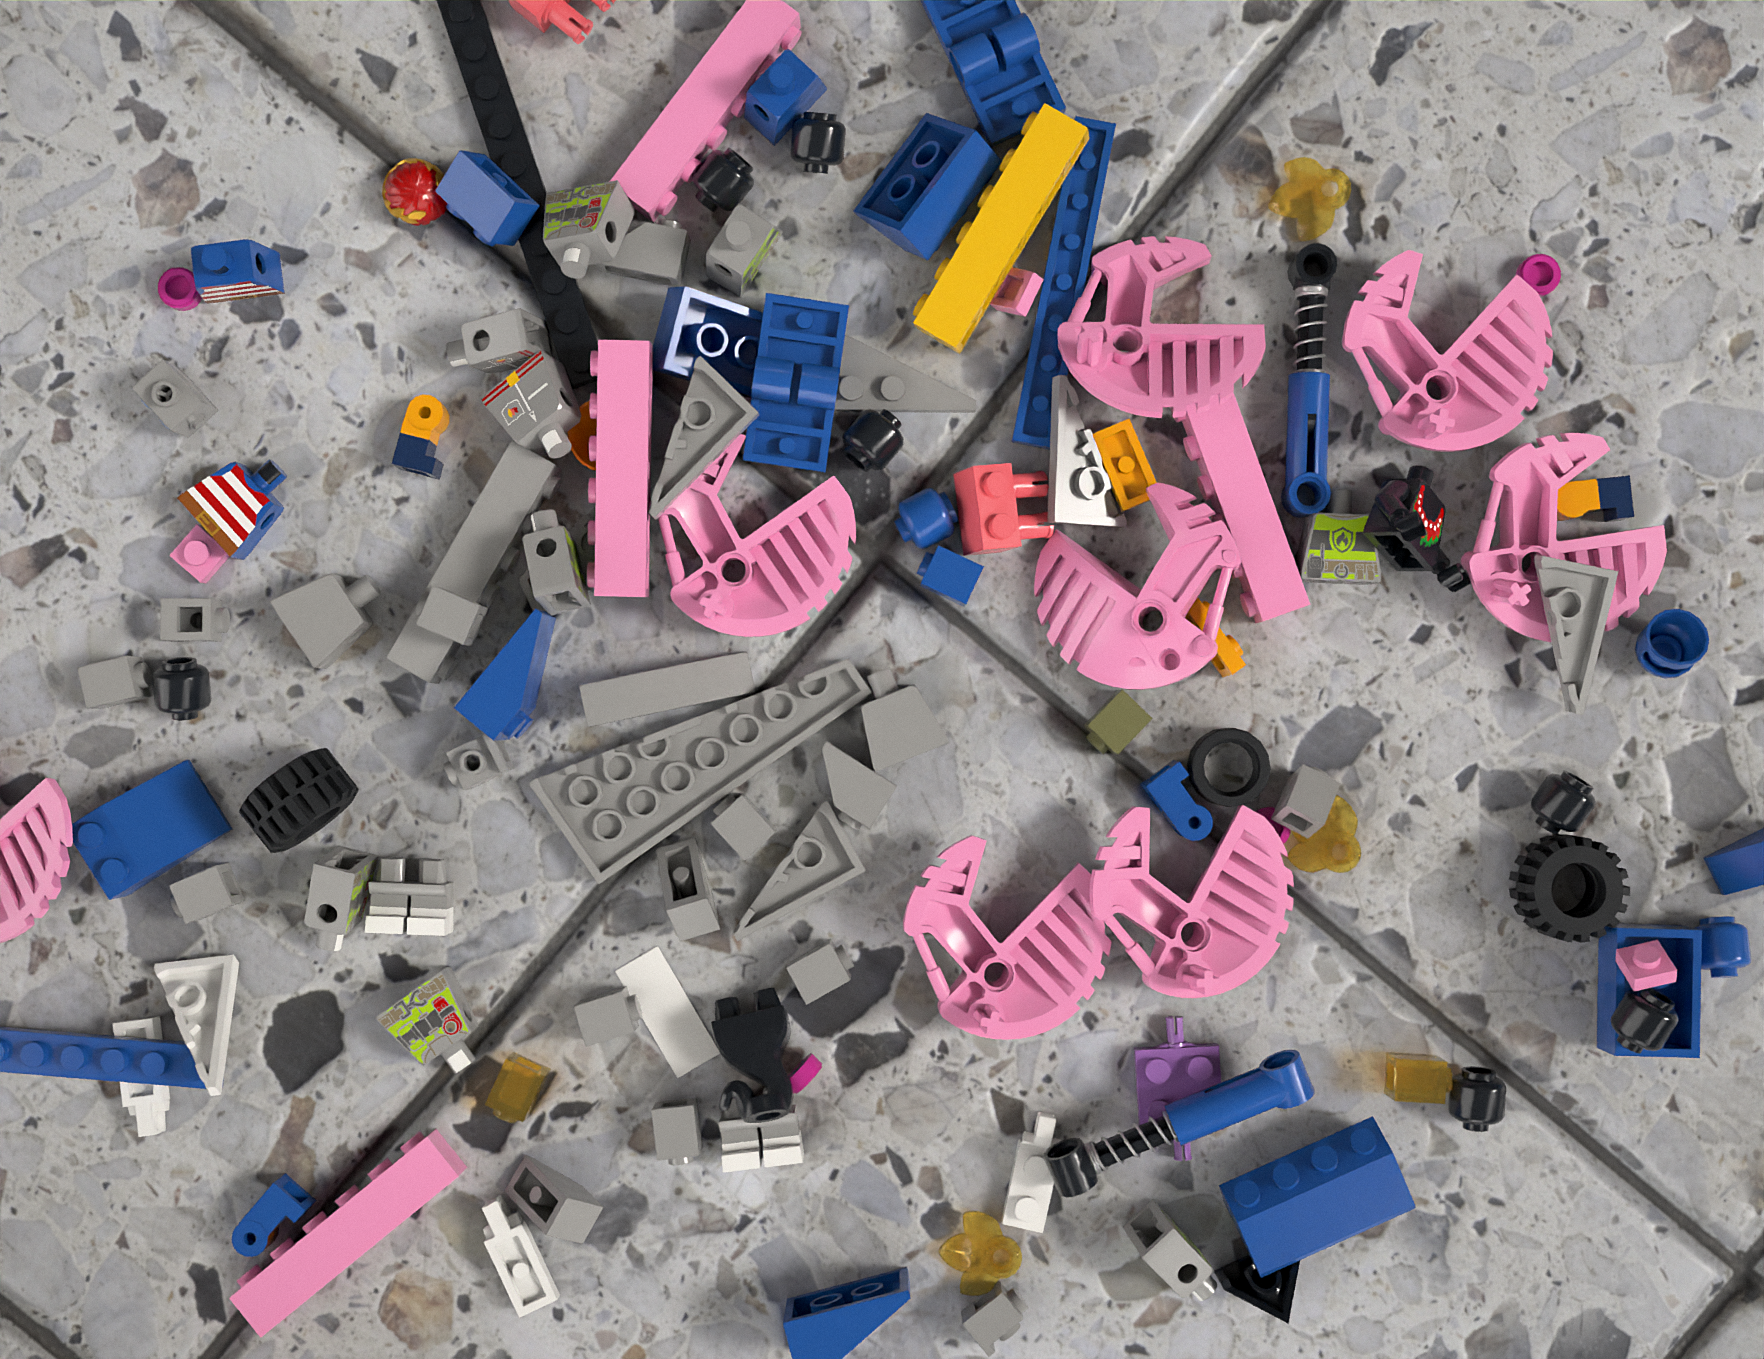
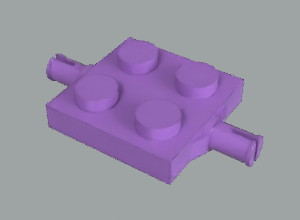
[1134,1016,1224,1161]

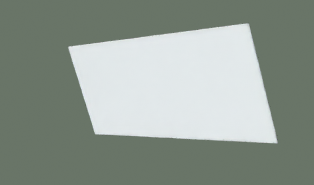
[615,946,720,1078]

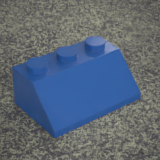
[853,113,1002,260]

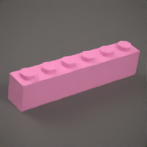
[609,0,802,223]
[587,340,653,597]
[1170,393,1311,624]
[229,1129,467,1338]

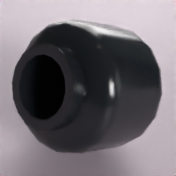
[790,112,846,174]
[692,148,754,212]
[842,409,904,472]
[152,657,212,721]
[1531,770,1596,835]
[1610,988,1678,1054]
[1448,1066,1506,1132]

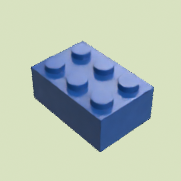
[1597,923,1702,1058]

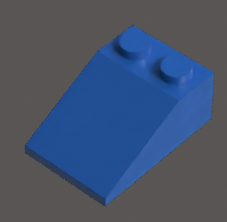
[653,286,763,398]
[454,608,556,741]
[72,760,233,900]
[783,1267,911,1359]

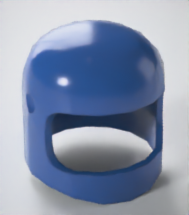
[1635,609,1709,679]

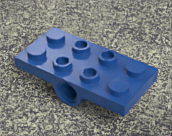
[920,0,1066,148]
[743,293,849,472]

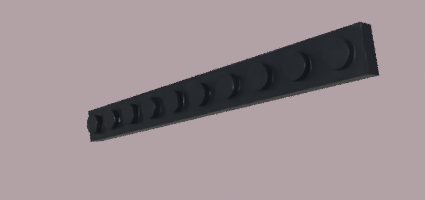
[436,0,598,389]

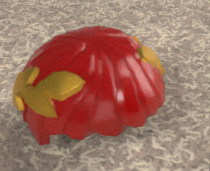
[382,158,448,226]

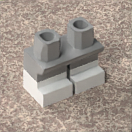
[364,857,454,936]
[719,1088,804,1173]

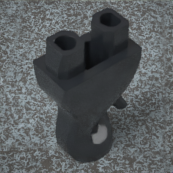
[711,987,794,1123]

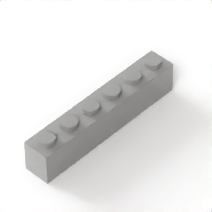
[386,440,562,684]

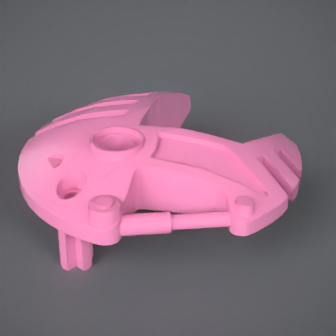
[1057,236,1266,418]
[1342,250,1553,452]
[1461,433,1667,642]
[649,434,856,637]
[1034,483,1241,690]
[0,778,73,943]
[1089,805,1294,998]
[903,835,1111,1040]

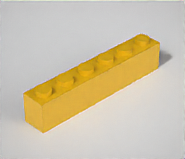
[913,103,1090,354]

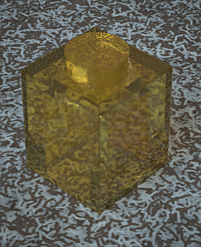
[485,1052,551,1123]
[1384,1052,1452,1104]

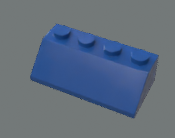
[1219,1116,1416,1278]

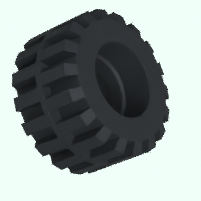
[239,748,359,853]
[1509,834,1630,943]

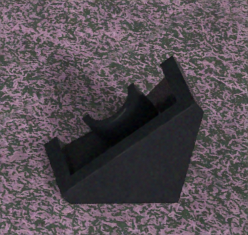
[1214,1255,1300,1324]

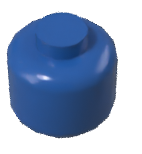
[894,488,958,549]
[1695,916,1752,978]

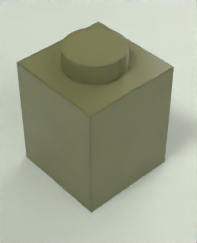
[1083,689,1153,755]

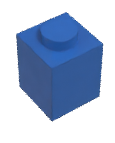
[916,545,984,607]

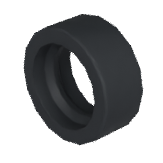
[1187,728,1271,807]

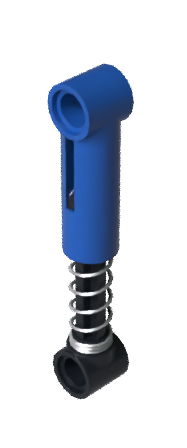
[1281,243,1337,518]
[1043,1050,1315,1198]

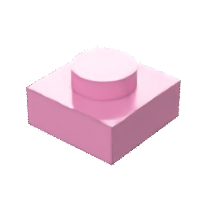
[990,267,1044,317]
[169,524,230,584]
[1615,940,1677,992]

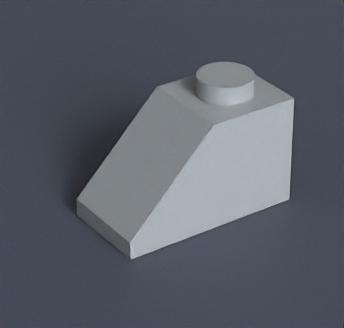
[596,219,691,287]
[822,741,897,831]
[656,837,720,941]
[505,1155,603,1244]

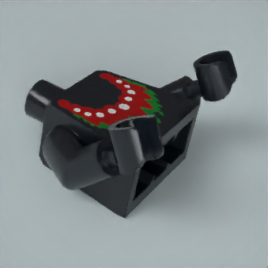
[1363,465,1471,592]

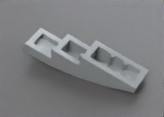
[579,652,756,727]

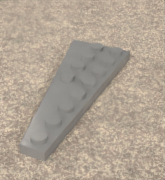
[528,659,872,884]

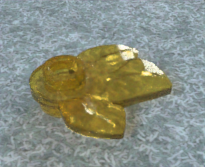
[1268,157,1351,242]
[1287,795,1361,873]
[938,1210,1022,1296]

